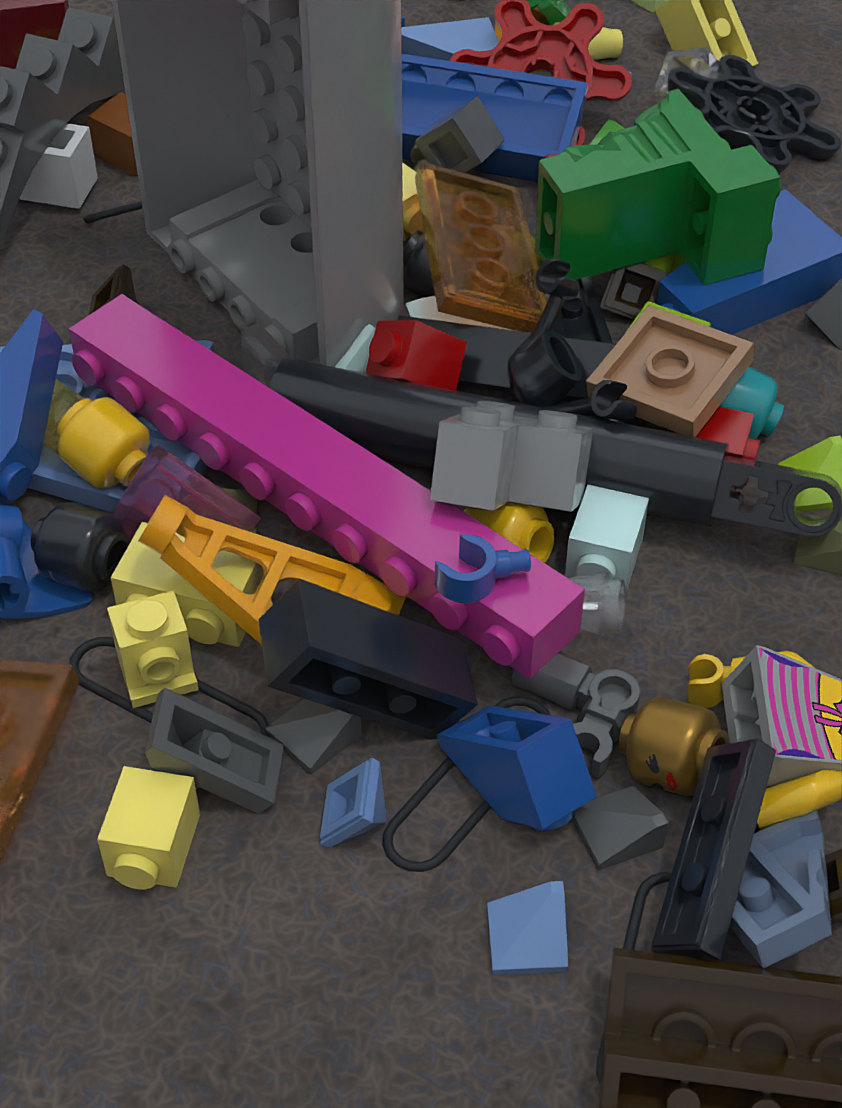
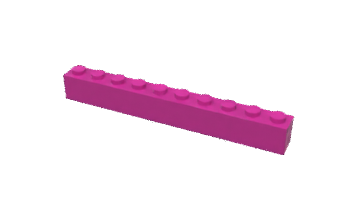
[69,294,585,679]

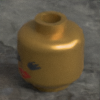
[619,697,729,796]

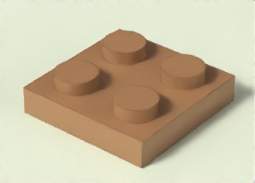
[586,305,754,437]

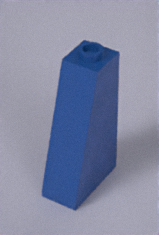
[657,189,842,335]

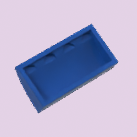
[401,53,588,182]

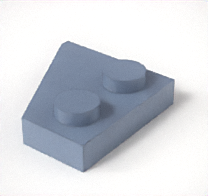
[729,810,832,969]

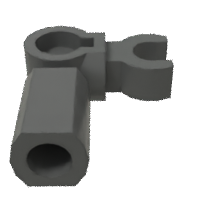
[511,653,641,778]

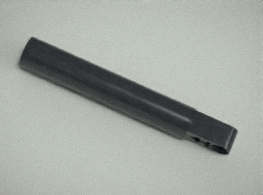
[269,358,842,536]

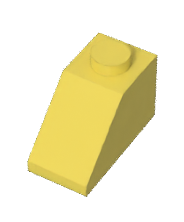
[655,0,758,78]

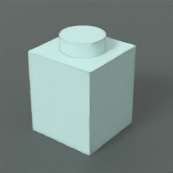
[565,484,649,592]

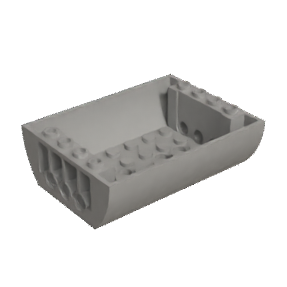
[112,0,404,367]

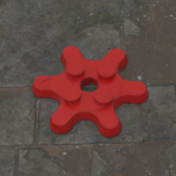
[449,0,632,145]

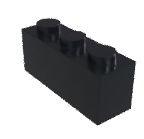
[258,578,478,740]

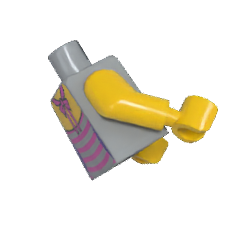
[687,645,842,829]

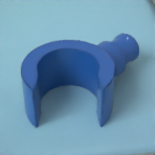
[434,534,531,603]

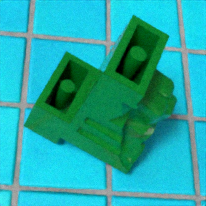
[535,89,781,285]

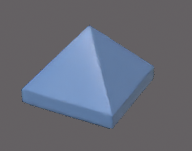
[320,758,387,847]

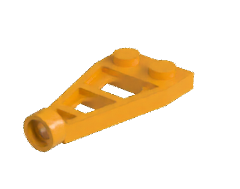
[138,495,406,645]

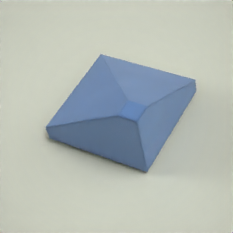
[487,881,568,975]

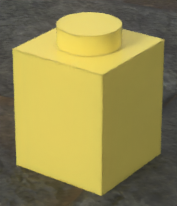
[97,766,200,890]

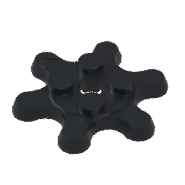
[668,55,841,175]

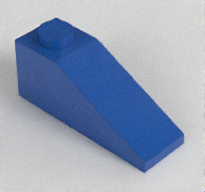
[0,309,63,505]

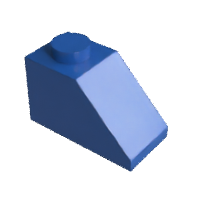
[437,705,597,831]

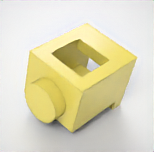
[107,590,199,708]

